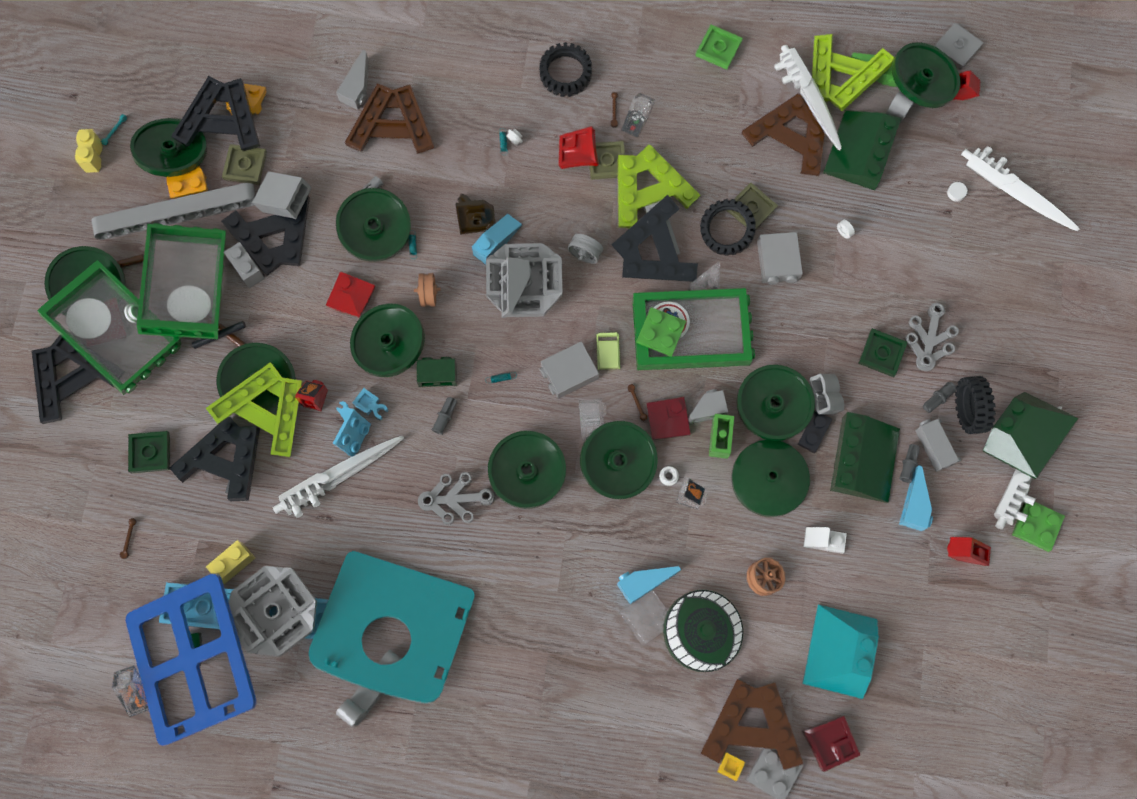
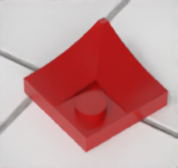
[559,126,599,169]
[326,271,376,318]

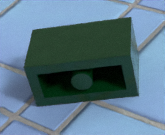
[417,357,457,387]

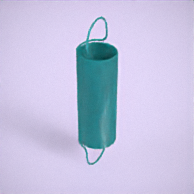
[499,128,508,156]
[409,230,417,259]
[485,372,517,383]

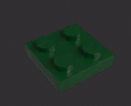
[858,328,908,377]
[128,431,170,474]

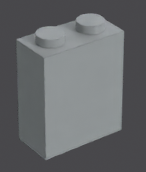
[252,172,311,219]
[757,232,803,285]
[539,341,599,399]

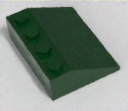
[823,110,901,191]
[830,412,900,503]

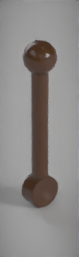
[611,92,618,128]
[628,384,647,421]
[120,518,136,559]

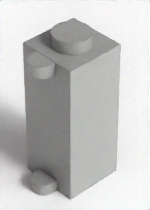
[915,419,962,472]

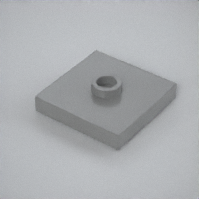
[935,22,983,69]

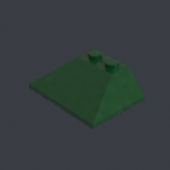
[983,392,1078,479]

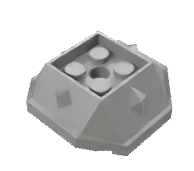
[486,243,563,317]
[229,566,317,657]

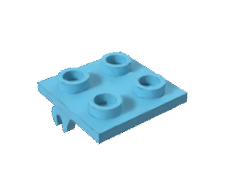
[333,401,371,457]

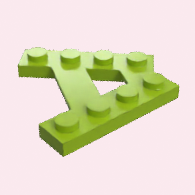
[812,34,894,111]
[618,144,701,228]
[206,362,302,457]

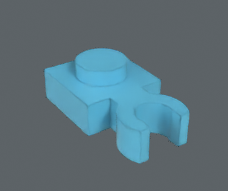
[352,388,389,420]

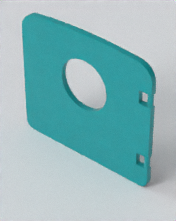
[308,551,475,704]

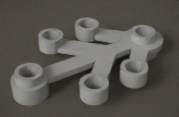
[905,303,959,372]
[418,472,494,525]

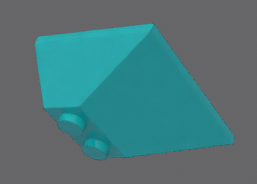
[802,604,879,699]

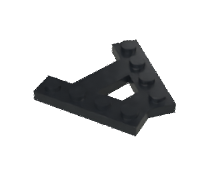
[171,75,260,152]
[611,195,698,282]
[221,196,310,276]
[31,335,125,424]
[169,416,260,502]

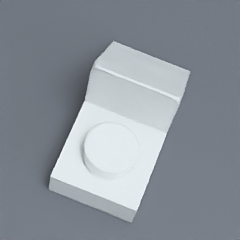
[804,527,847,554]

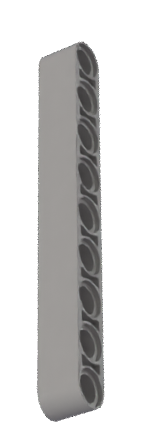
[91,183,256,240]

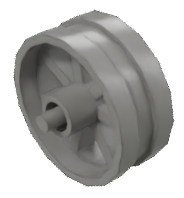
[568,234,603,264]

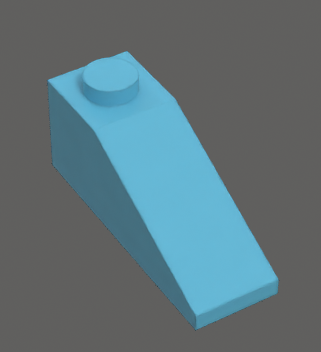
[472,214,522,264]
[899,466,933,531]
[617,566,681,605]

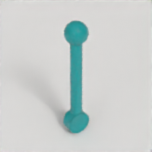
[101,114,127,145]

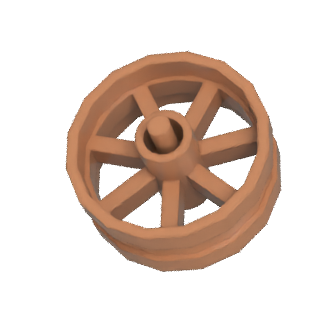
[414,273,441,307]
[747,557,786,596]

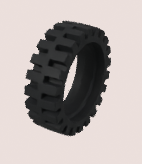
[539,42,592,97]
[700,199,756,256]
[955,376,996,434]

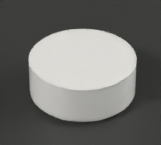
[947,182,967,201]
[837,220,855,239]

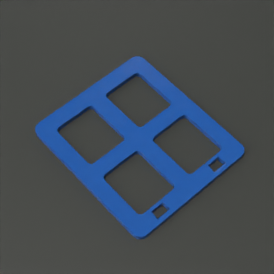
[125,574,257,746]

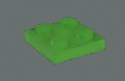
[695,24,743,70]
[636,307,686,357]
[1012,502,1065,552]

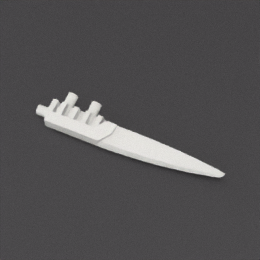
[774,45,842,150]
[961,146,1080,231]
[994,406,1062,530]
[272,436,404,518]

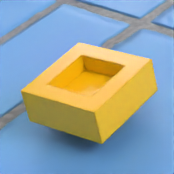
[717,752,745,781]

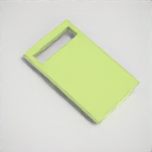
[596,332,620,370]

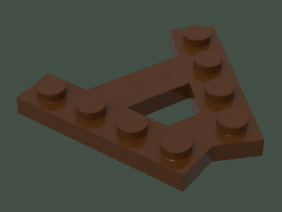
[345,83,434,154]
[742,93,825,176]
[701,679,803,771]

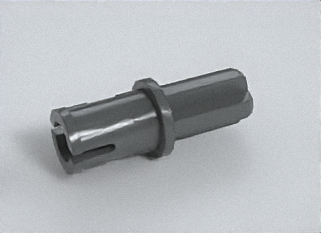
[923,382,957,413]
[431,397,457,435]
[899,444,920,483]

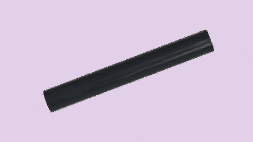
[192,321,246,349]

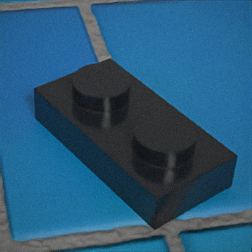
[797,410,832,454]

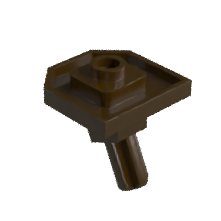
[455,194,496,235]

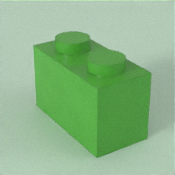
[709,414,734,459]

